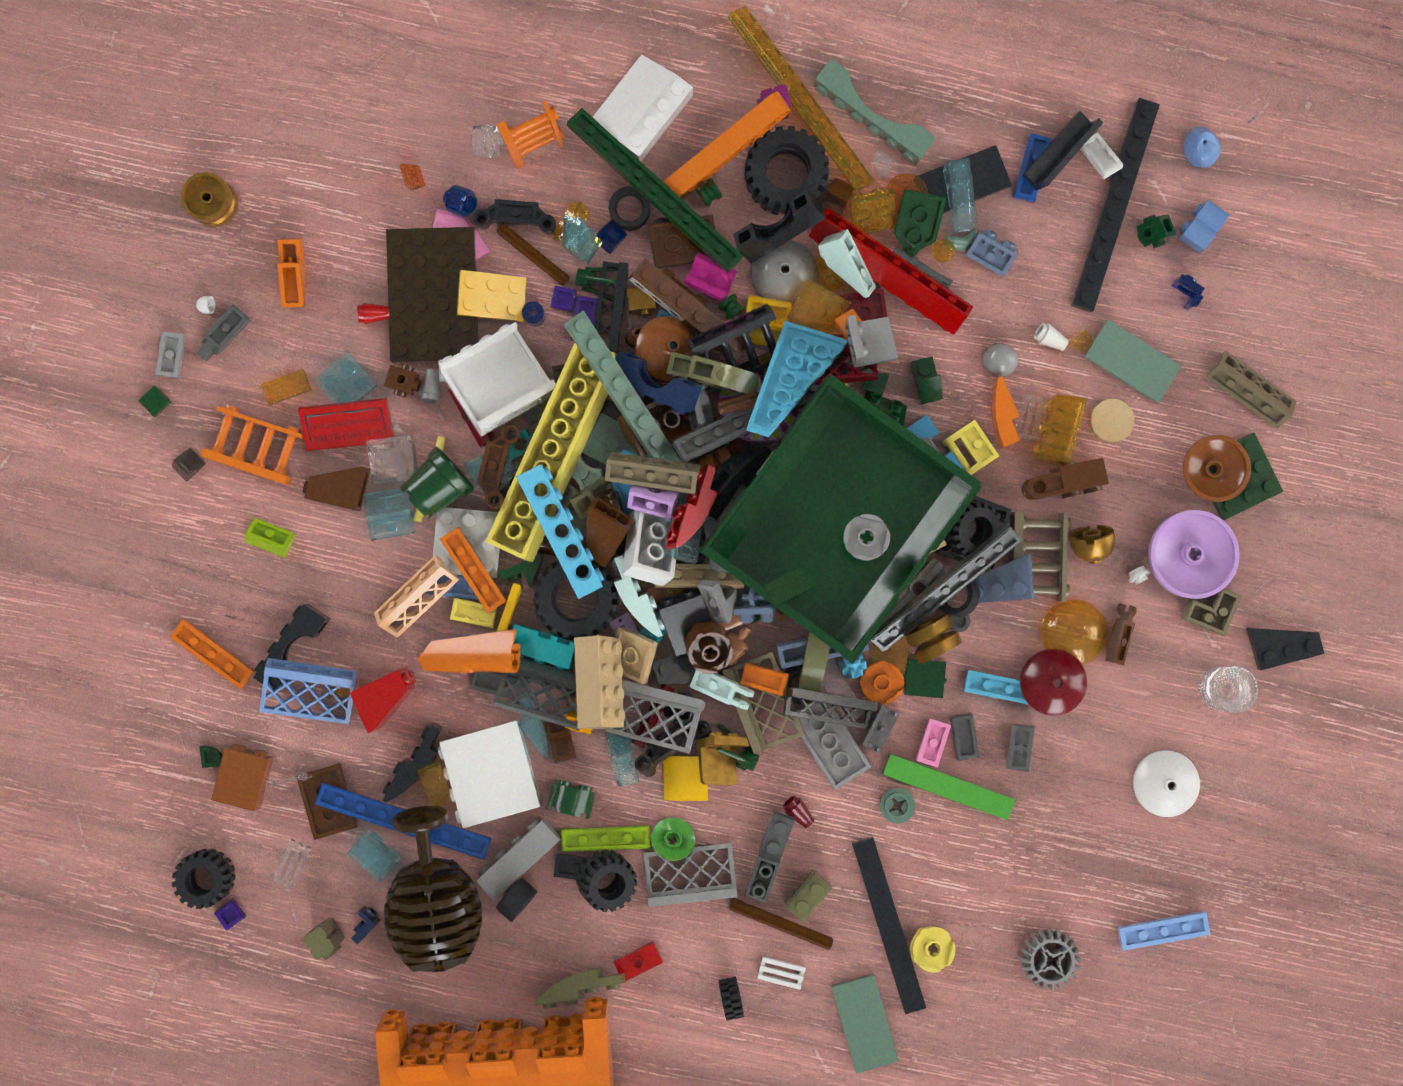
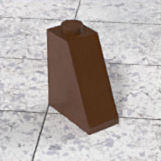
[303,466,371,511]
[586,496,635,568]

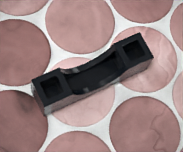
[733,188,826,263]
[253,604,330,692]

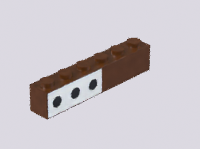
[628,258,745,361]

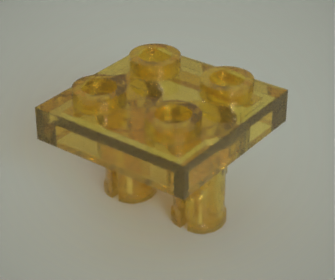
[849,188,896,233]

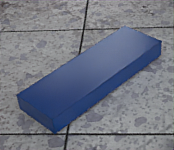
[1013,133,1052,203]

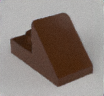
[821,178,855,216]

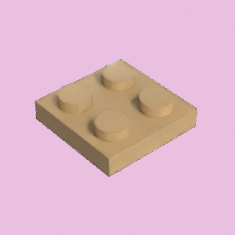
[615,626,658,685]

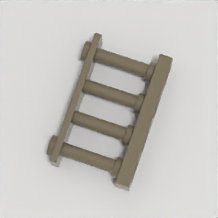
[1009,511,1071,602]

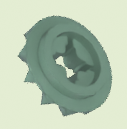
[879,787,915,824]

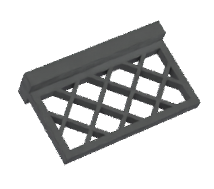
[493,658,579,731]

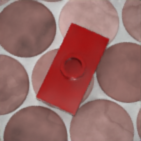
[613,941,663,981]

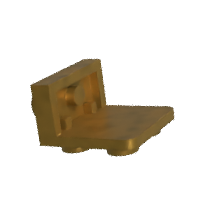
[697,732,749,786]

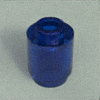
[522,301,546,327]

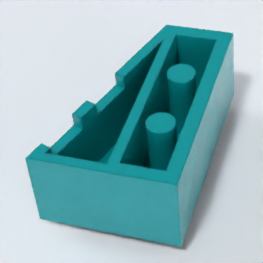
[512,623,575,671]

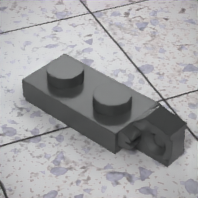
[197,304,251,361]

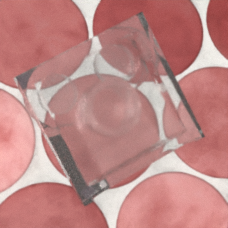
[366,435,418,485]

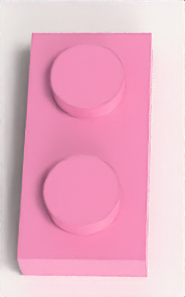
[916,718,951,768]

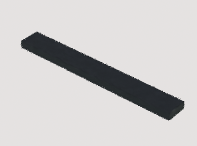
[852,837,927,1015]

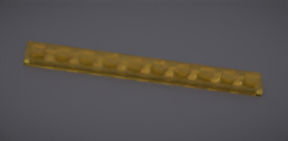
[727,6,875,192]

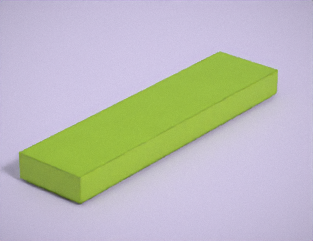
[561,825,650,852]

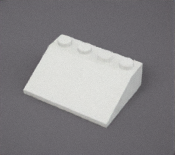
[593,55,693,161]

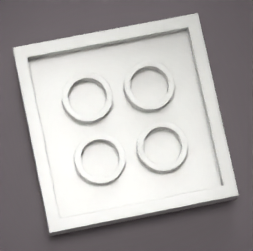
[433,507,501,578]

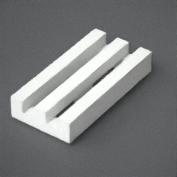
[757,956,806,990]

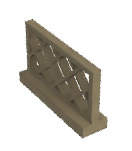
[722,651,805,754]

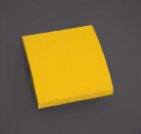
[746,295,792,346]
[663,755,708,801]

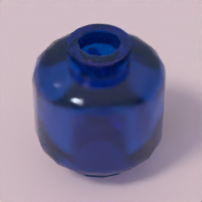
[443,185,477,217]

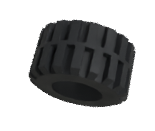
[944,501,1003,556]
[172,849,236,909]
[576,849,638,912]

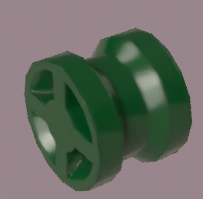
[696,179,722,207]
[717,294,745,321]

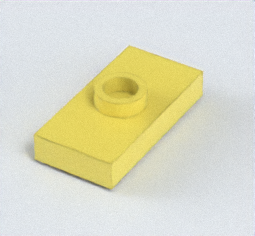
[450,598,498,628]

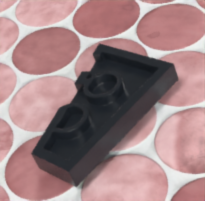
[1247,628,1325,671]
[651,653,724,684]

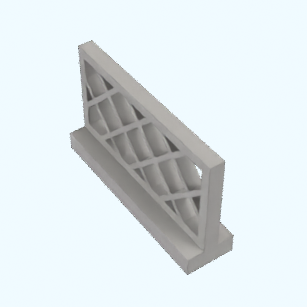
[605,680,706,754]
[644,843,737,907]

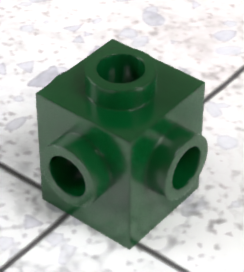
[1136,214,1177,249]

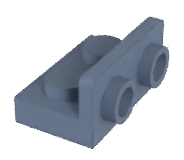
[966,229,1019,277]

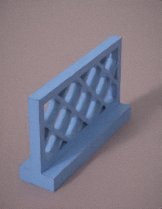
[259,658,358,724]

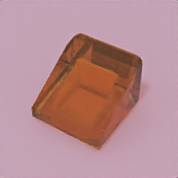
[400,163,425,191]

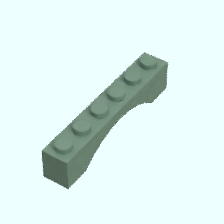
[814,58,936,164]

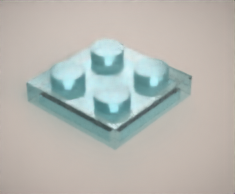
[314,351,378,403]

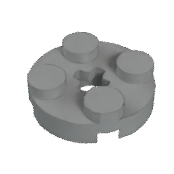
[843,514,890,561]

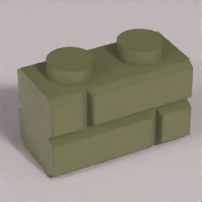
[785,870,832,922]
[303,918,345,960]

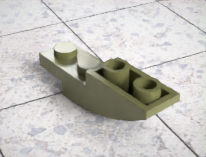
[666,352,760,395]
[535,967,626,1009]

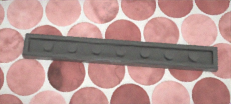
[871,523,1023,652]

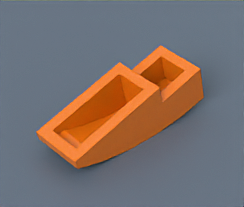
[277,238,305,308]
[991,376,1020,449]

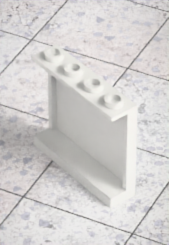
[439,322,556,437]
[438,719,542,828]

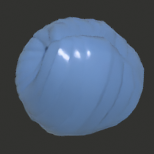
[1183,126,1221,168]

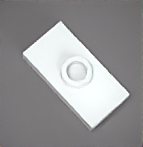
[1080,133,1123,179]

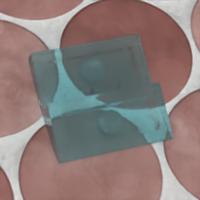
[364,488,415,541]

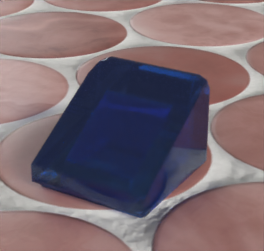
[594,220,628,254]

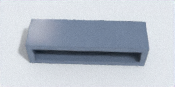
[776,637,869,669]

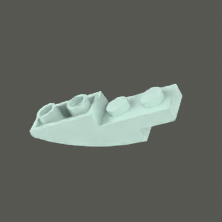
[614,554,665,637]

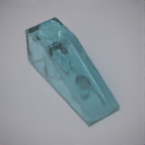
[943,158,976,233]

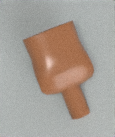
[728,625,752,666]

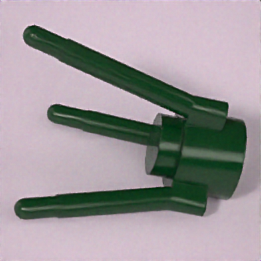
[575,267,618,302]
[716,723,759,771]

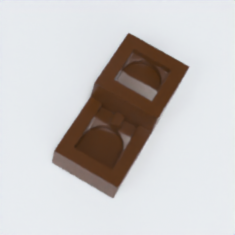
[544,721,577,764]

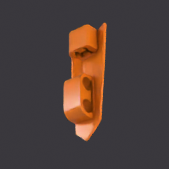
[417,629,520,673]

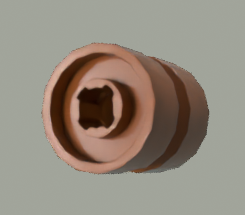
[697,445,731,473]

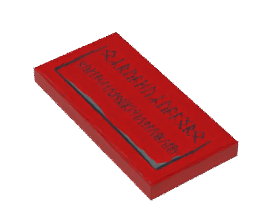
[298,398,395,451]

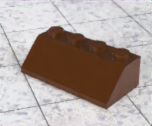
[616,383,717,456]

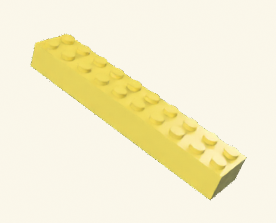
[486,343,616,562]

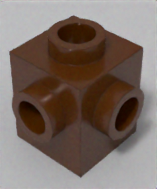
[384,364,421,398]

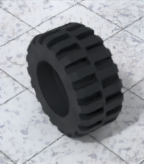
[744,126,829,216]
[533,556,619,640]

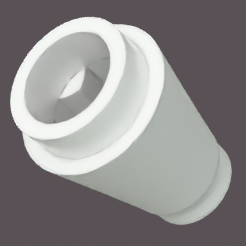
[1034,323,1069,351]

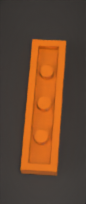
[440,527,507,613]
[169,619,255,689]

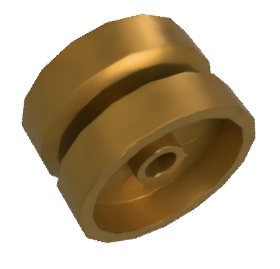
[181,172,238,227]
[904,614,962,664]

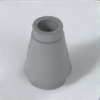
[418,369,440,403]

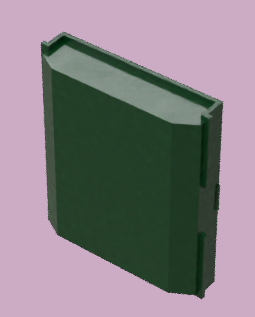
[698,375,982,664]

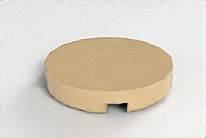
[1089,399,1135,443]

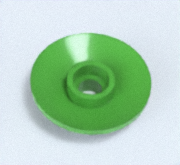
[651,818,695,861]

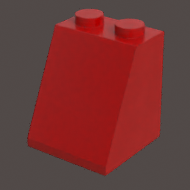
[349,667,416,734]

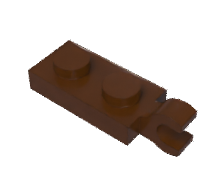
[1105,603,1137,666]

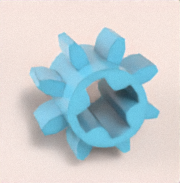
[838,654,867,679]

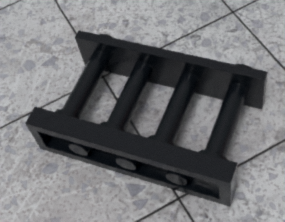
[686,304,776,394]

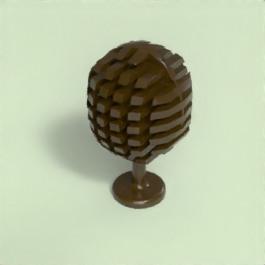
[384,806,482,972]

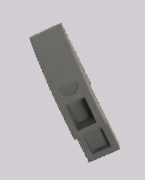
[745,811,795,903]

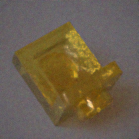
[815,257,843,292]

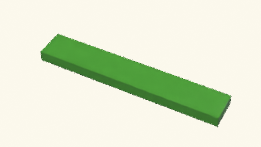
[882,754,1015,820]

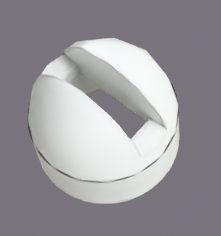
[196,296,215,314]

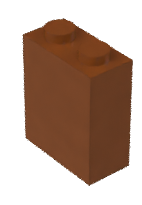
[211,744,274,811]

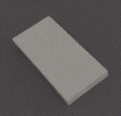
[789,692,872,790]

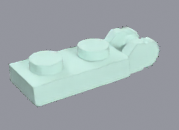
[690,670,754,710]

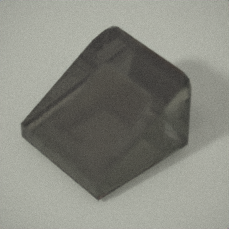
[172,448,205,482]

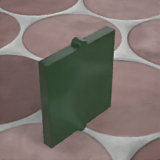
[904,659,947,698]

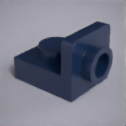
[351,906,381,945]

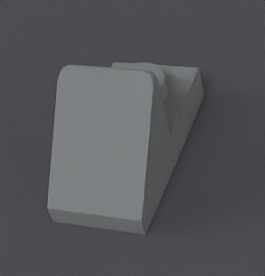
[697,579,737,624]

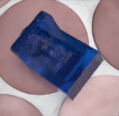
[1171,274,1205,310]

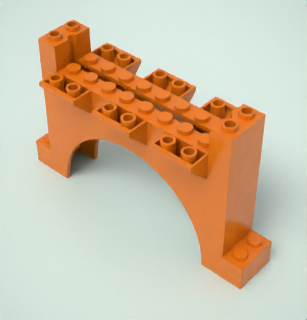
[375,997,614,1086]

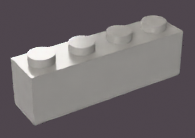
[476,818,561,901]

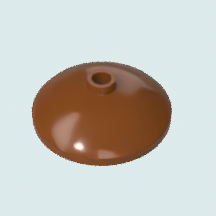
[635,316,700,383]
[1183,435,1251,502]

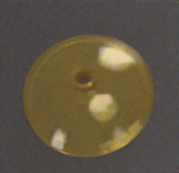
[1041,600,1107,665]

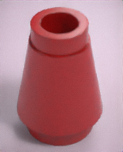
[357,303,389,325]

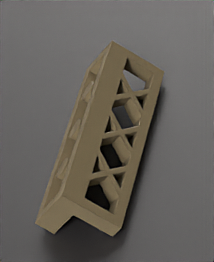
[1206,351,1297,429]
[605,452,701,494]

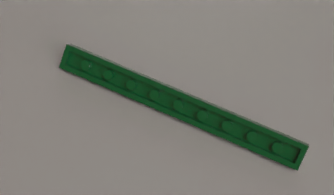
[566,108,743,274]

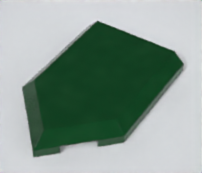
[893,189,947,257]

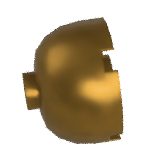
[1070,525,1115,564]

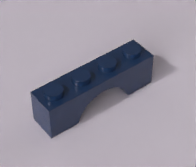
[615,352,702,415]

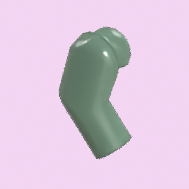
[946,230,978,251]

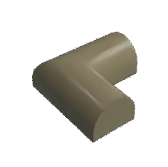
[1181,588,1242,637]

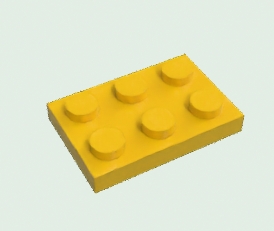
[457,270,526,322]

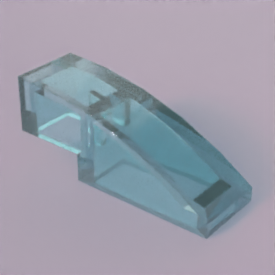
[513,690,550,759]

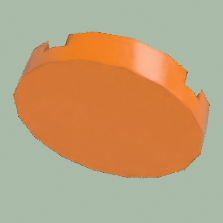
[860,660,904,704]

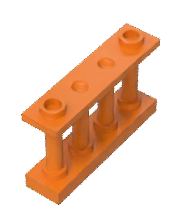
[496,100,565,169]
[200,404,304,486]

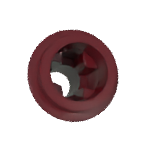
[782,795,814,828]

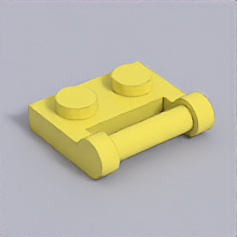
[941,420,999,475]

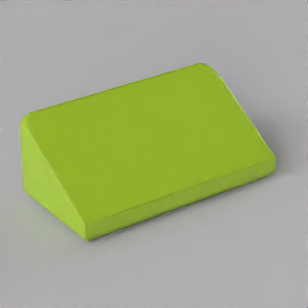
[244,517,295,558]

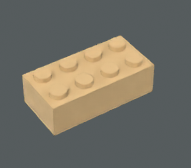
[574,635,625,729]

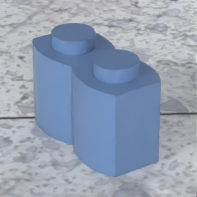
[1178,200,1230,254]

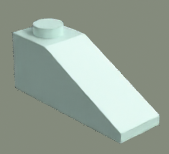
[818,229,876,298]

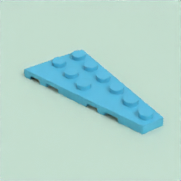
[747,321,848,437]

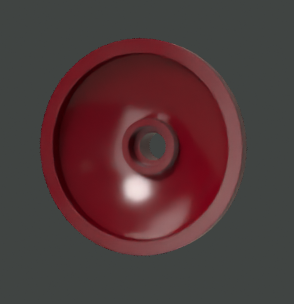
[1020,649,1087,716]

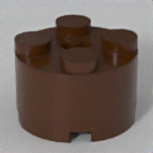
[685,622,733,674]

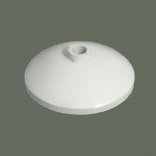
[1133,750,1200,817]

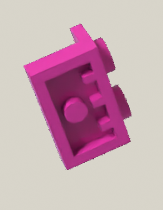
[684,252,738,302]

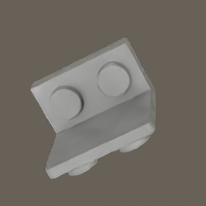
[845,315,898,368]

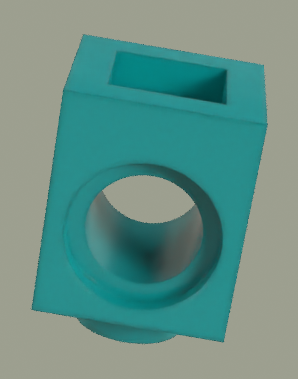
[508,429,533,462]

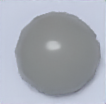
[982,343,1018,377]

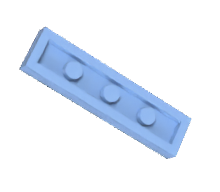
[1117,911,1211,951]

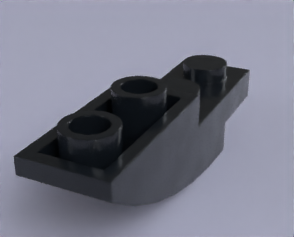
[708,441,772,521]
[382,723,442,802]

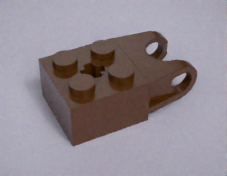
[1022,458,1109,500]

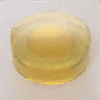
[932,239,956,262]

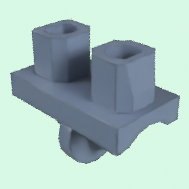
[733,589,776,623]

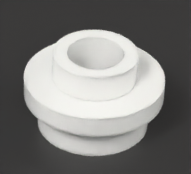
[1128,566,1150,585]

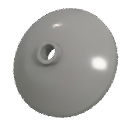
[752,240,817,305]

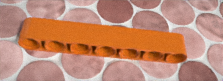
[663,91,791,199]

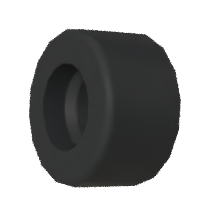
[496,878,537,922]

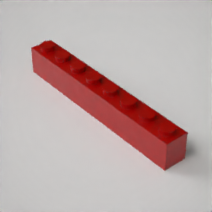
[809,208,973,335]

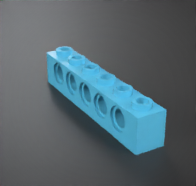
[516,464,604,599]

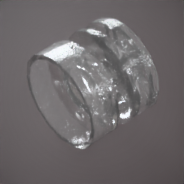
[1198,666,1258,713]

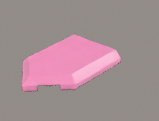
[433,209,491,262]

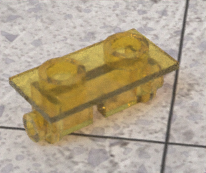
[553,201,590,249]

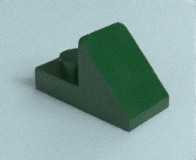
[910,356,943,405]
[499,555,544,588]

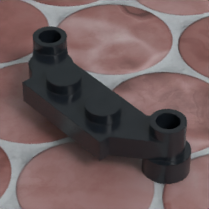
[472,199,556,235]
[635,720,712,777]

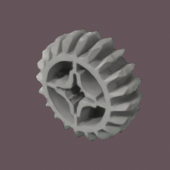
[1020,928,1081,990]

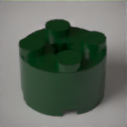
[546,779,596,819]

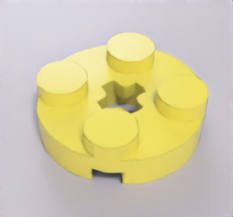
[910,926,955,973]

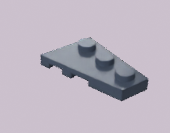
[966,554,1035,603]

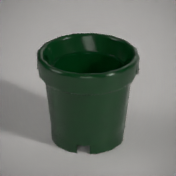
[400,446,474,520]

